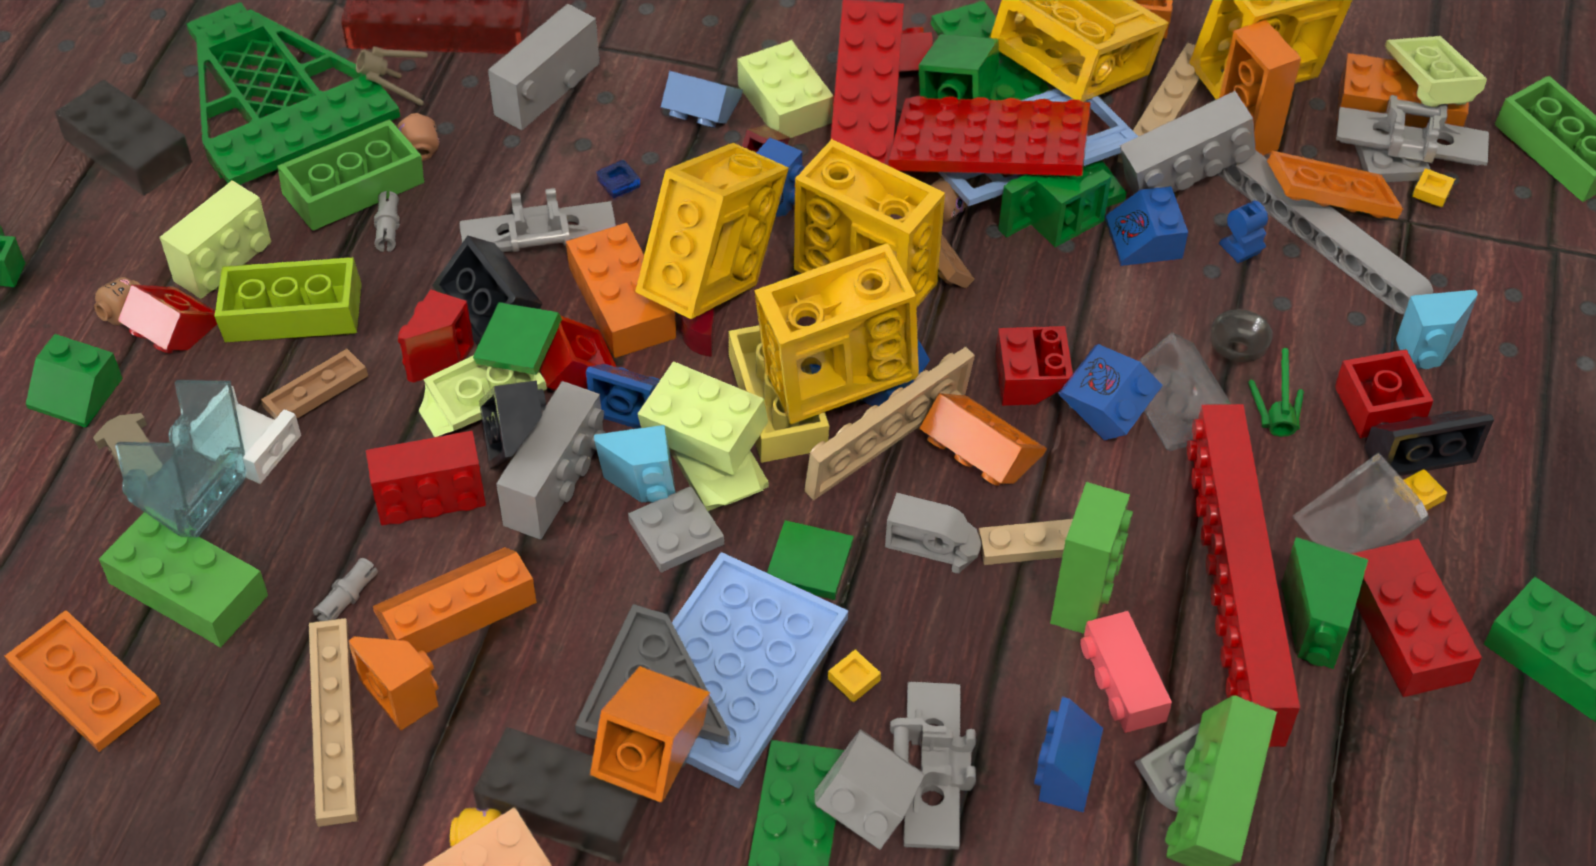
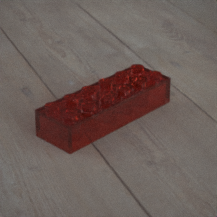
[341,0,530,54]

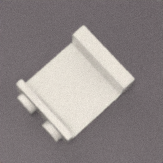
[186,384,301,484]

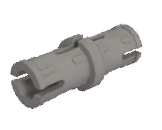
[374,191,400,251]
[313,558,378,621]

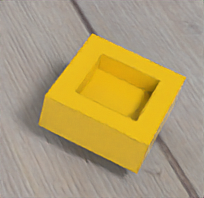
[1412,168,1455,207]
[1395,469,1448,515]
[828,650,881,702]

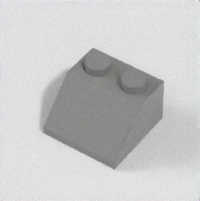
[815,729,924,849]

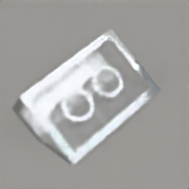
[1139,332,1231,451]

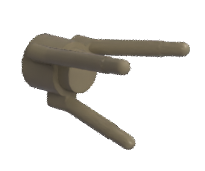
[356,47,428,106]

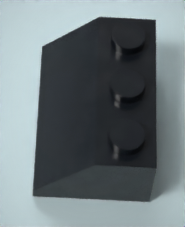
[432,235,543,346]
[479,380,546,469]
[1364,409,1494,479]

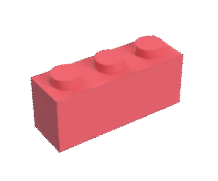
[1080,611,1172,733]

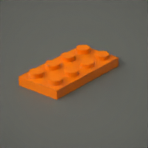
[1267,151,1403,219]
[4,610,161,752]

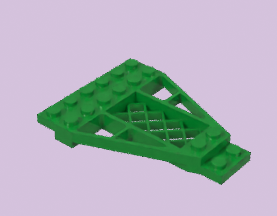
[186,2,401,185]

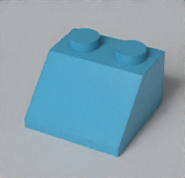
[1396,290,1478,369]
[594,425,676,503]

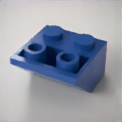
[1034,697,1103,812]

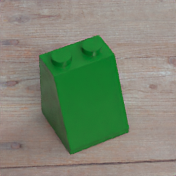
[919,34,999,100]
[1281,537,1368,669]

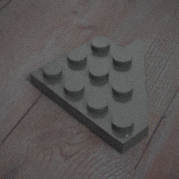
[575,604,730,768]

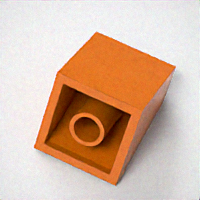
[590,666,710,803]

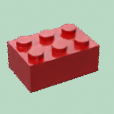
[366,431,486,526]

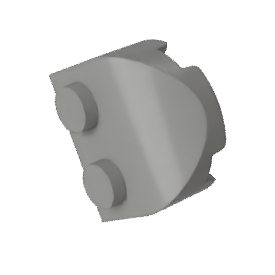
[1135,723,1200,812]

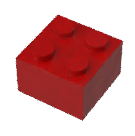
[1335,349,1434,438]

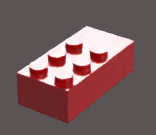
[1351,539,1482,697]

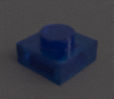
[597,159,640,199]

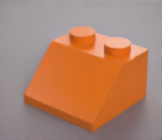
[348,637,439,731]

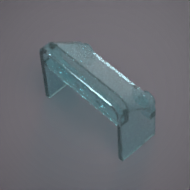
[115,380,246,538]

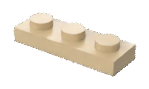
[978,519,1073,565]

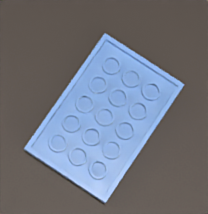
[672,552,848,788]

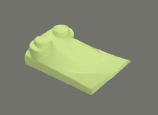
[1385,36,1487,107]
[419,355,547,437]
[669,448,769,511]

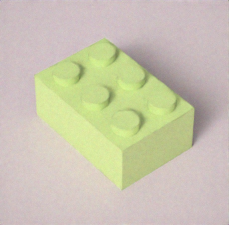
[738,40,834,138]
[160,181,271,299]
[638,361,768,475]

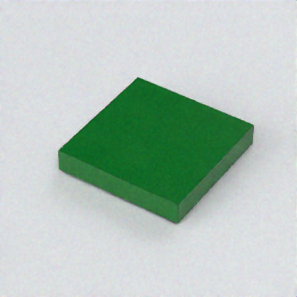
[473,302,562,375]
[767,520,854,600]

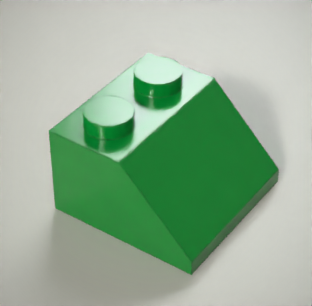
[26,334,123,428]

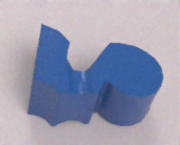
[1218,200,1268,263]

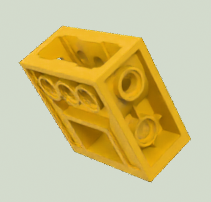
[990,0,1169,102]
[1189,0,1352,100]
[794,139,945,308]
[635,143,789,319]
[754,243,919,425]

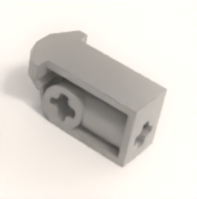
[885,493,982,574]

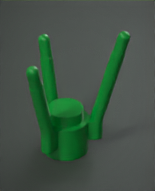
[1248,348,1304,437]

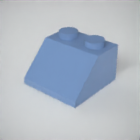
[661,71,743,127]

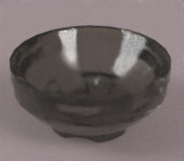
[1211,309,1273,362]

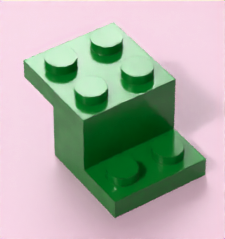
[999,169,1112,247]

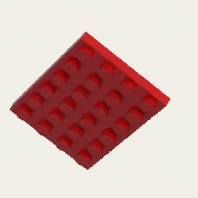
[889,96,1091,176]

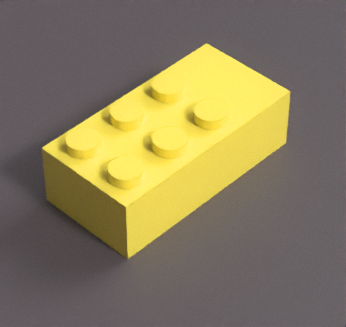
[729,325,829,463]

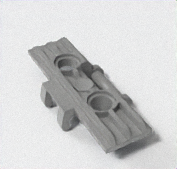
[1336,95,1489,166]
[459,188,616,253]
[890,682,976,849]

